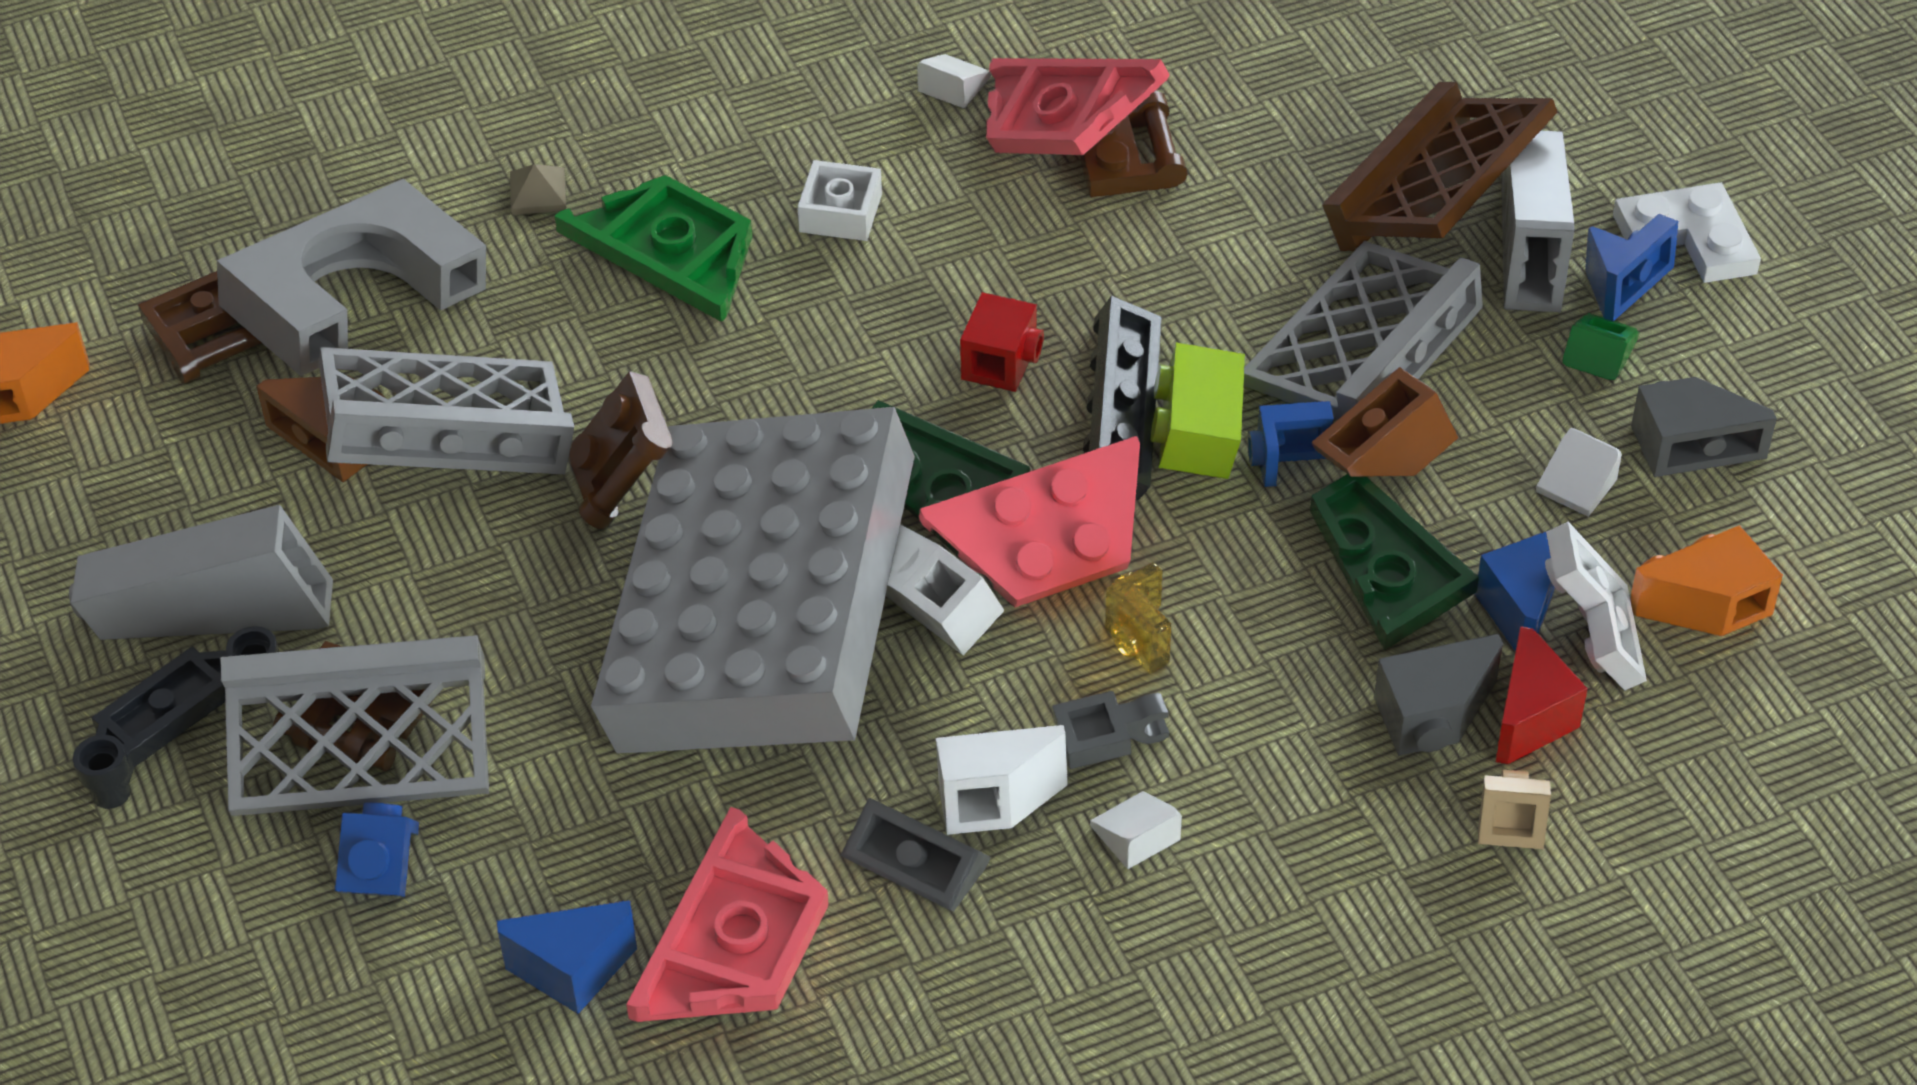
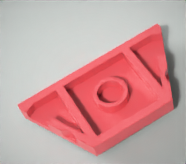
[986,58,1170,155]
[919,436,1140,607]
[626,807,829,1022]

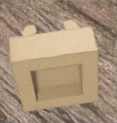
[1478,769,1551,849]

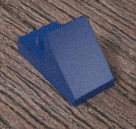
[1585,214,1679,322]

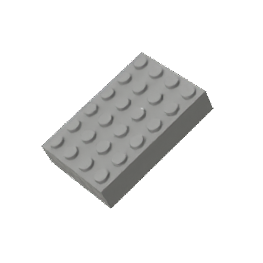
[591,407,915,754]

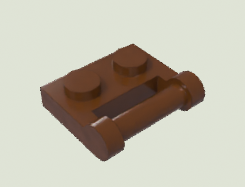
[1079,91,1188,198]
[138,271,262,384]
[569,371,673,530]

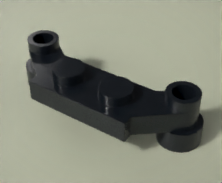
[73,626,279,809]

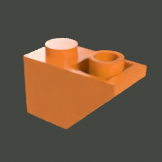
[0,322,90,424]
[1630,525,1783,636]

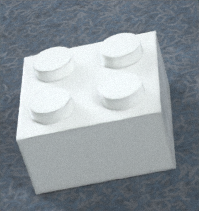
[798,160,882,241]

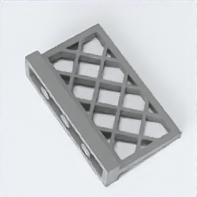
[1244,241,1483,420]
[319,347,574,474]
[221,635,489,816]

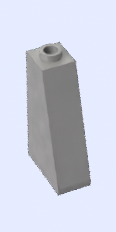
[1501,131,1575,312]
[69,505,333,640]

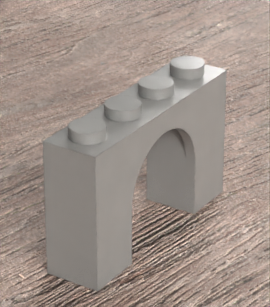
[217,179,486,376]

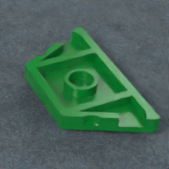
[554,175,753,322]

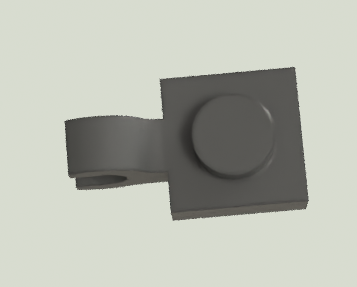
[1052,690,1169,769]

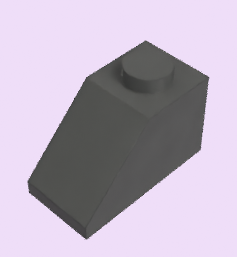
[1631,377,1777,477]
[1374,634,1503,756]

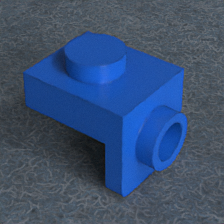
[1248,401,1334,487]
[335,803,419,897]

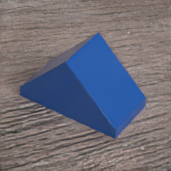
[1475,530,1555,652]
[497,900,637,1014]

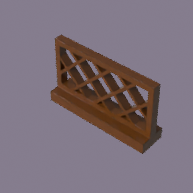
[1322,82,1558,251]

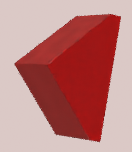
[1495,626,1588,764]

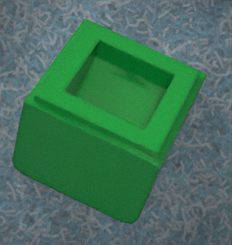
[1562,313,1640,380]

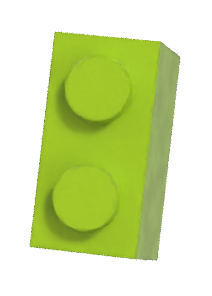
[1151,342,1245,479]

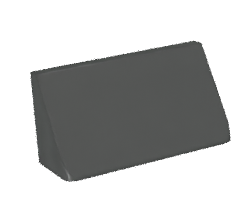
[840,797,991,912]

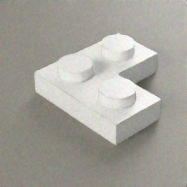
[1613,182,1761,283]
[1545,522,1647,690]

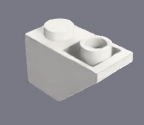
[936,725,1067,835]

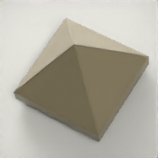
[510,164,567,215]

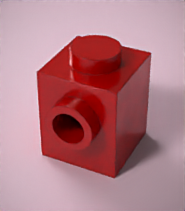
[960,292,1044,392]

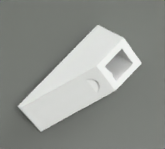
[885,524,1004,656]

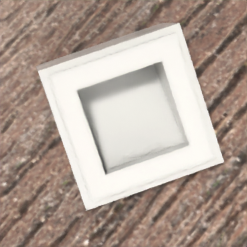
[917,54,991,109]
[1536,428,1622,517]
[1090,791,1182,869]

